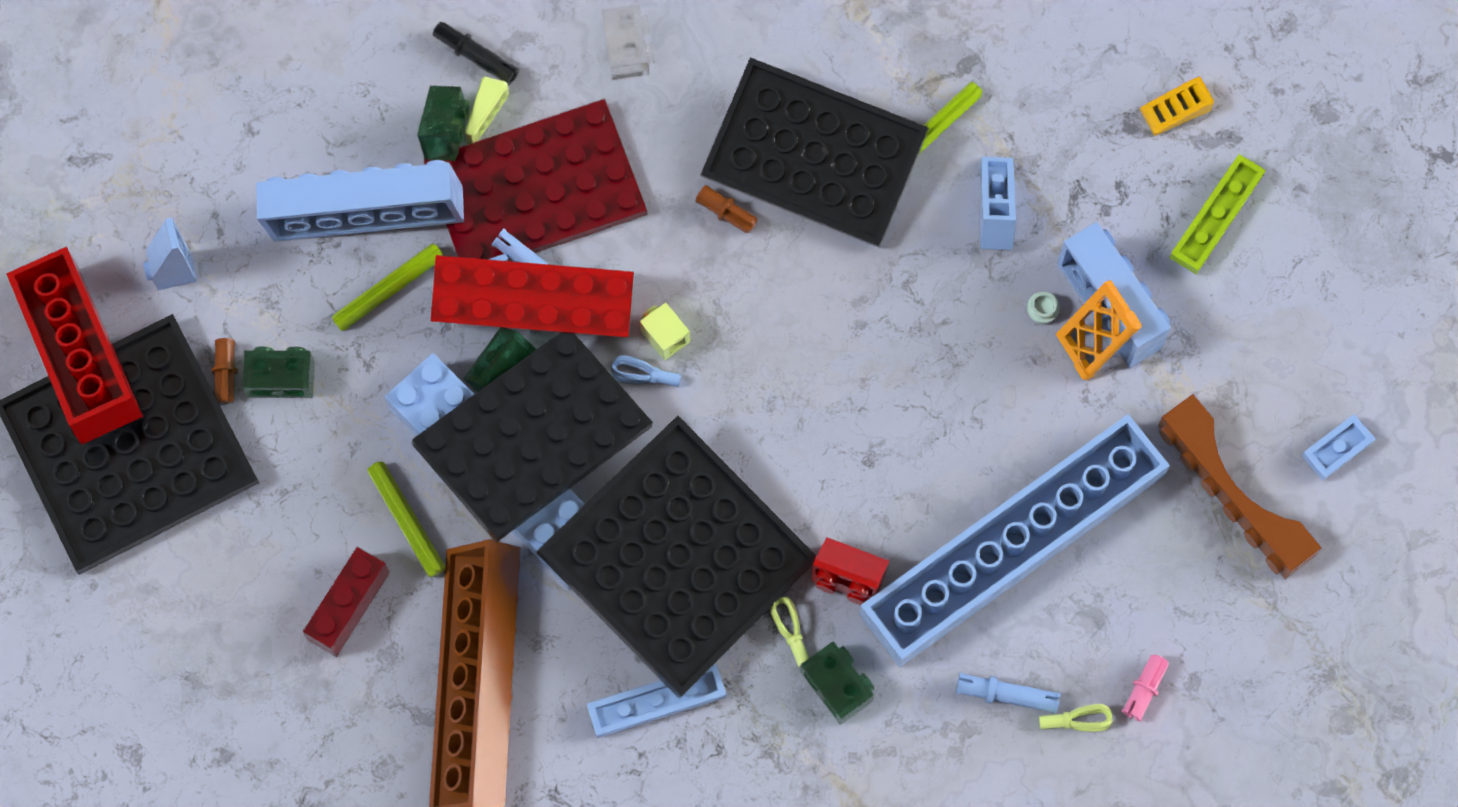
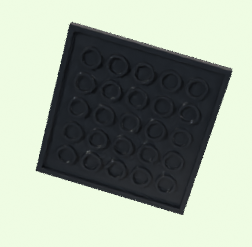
[0,314,259,575]
[536,416,816,698]

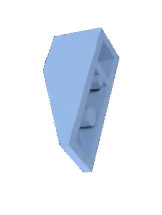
[980,157,1016,250]
[143,217,196,290]

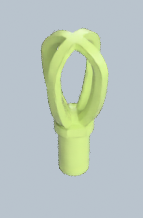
[770,597,811,667]
[1039,704,1112,732]

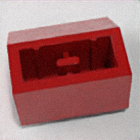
[811,537,889,605]

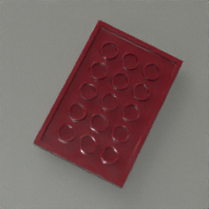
[423,98,648,261]

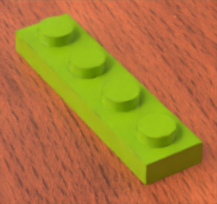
[1169,154,1266,275]

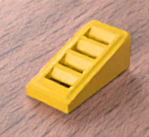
[1140,76,1214,136]

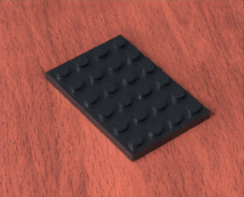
[700,57,929,248]
[412,332,653,543]

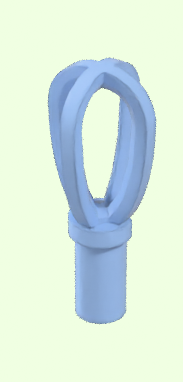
[611,355,681,387]

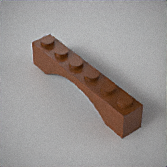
[1158,394,1322,579]

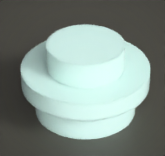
[1027,291,1060,324]

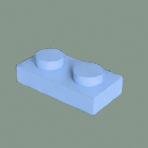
[1301,414,1376,481]

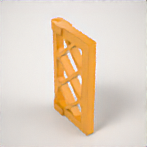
[1055,280,1141,381]

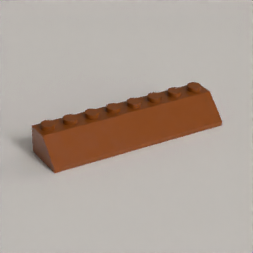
[429,539,520,807]

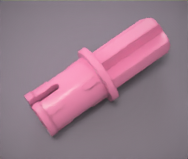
[1121,655,1169,722]

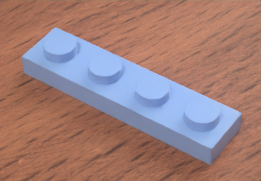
[587,663,727,738]

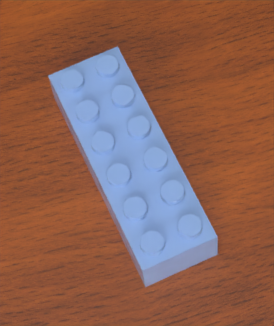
[256,160,464,242]

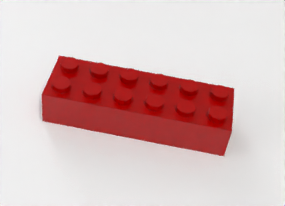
[6,246,143,445]
[430,255,634,337]

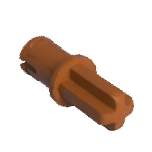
[695,185,757,233]
[211,338,238,404]

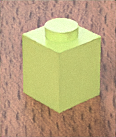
[640,302,690,361]

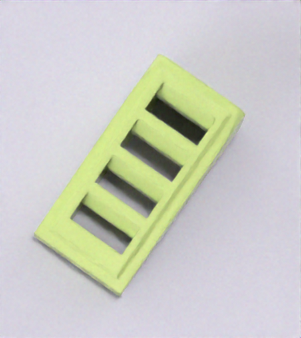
[465,76,509,144]

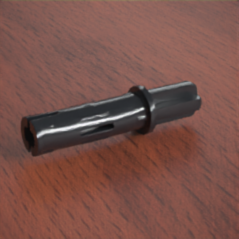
[432,22,519,86]

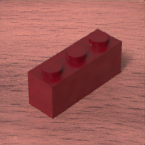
[303,547,390,657]

